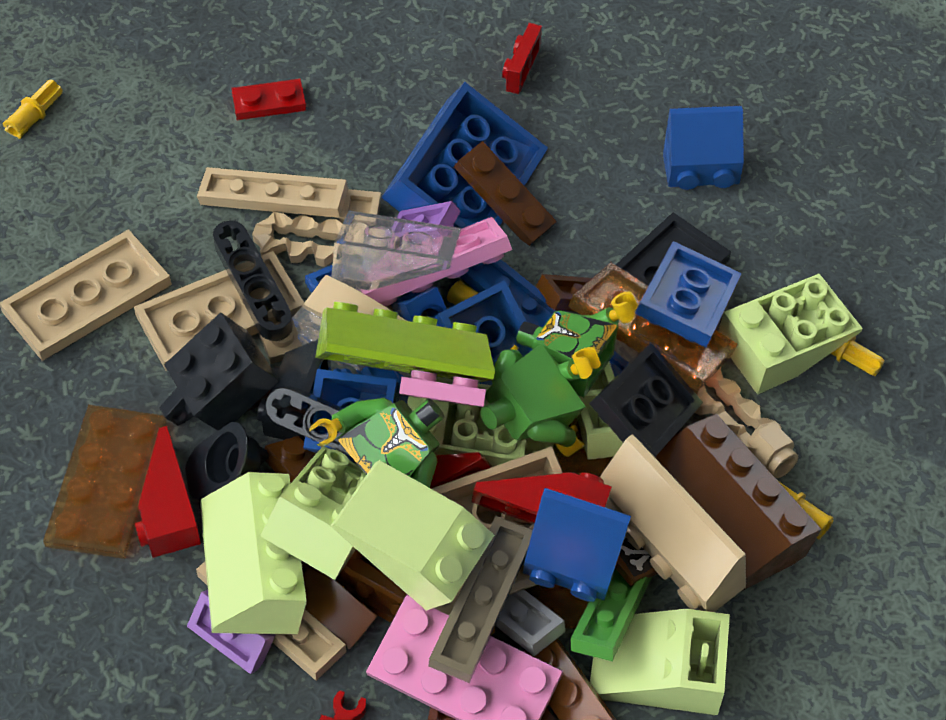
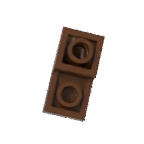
[303,566,378,649]

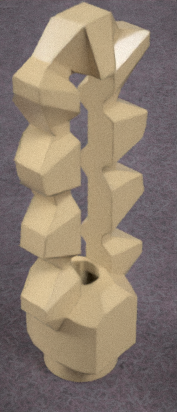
[252,212,400,271]
[678,359,798,478]

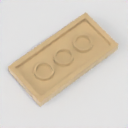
[0,229,172,361]
[134,251,306,371]

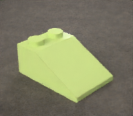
[330,460,495,611]

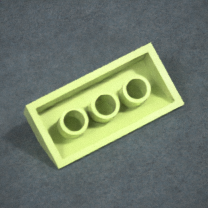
[200,472,307,634]

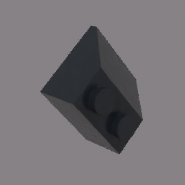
[257,339,331,441]

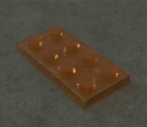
[568,262,738,392]
[43,404,167,559]

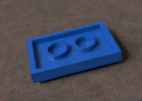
[635,241,742,348]

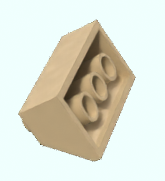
[600,434,746,612]

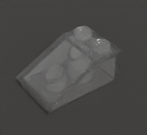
[331,210,461,291]

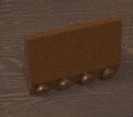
[655,413,822,593]

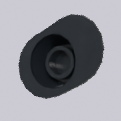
[185,422,269,500]

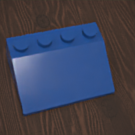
[381,82,548,233]

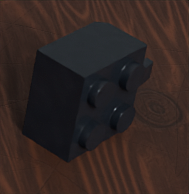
[159,312,279,431]

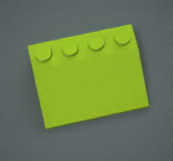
[315,302,495,383]

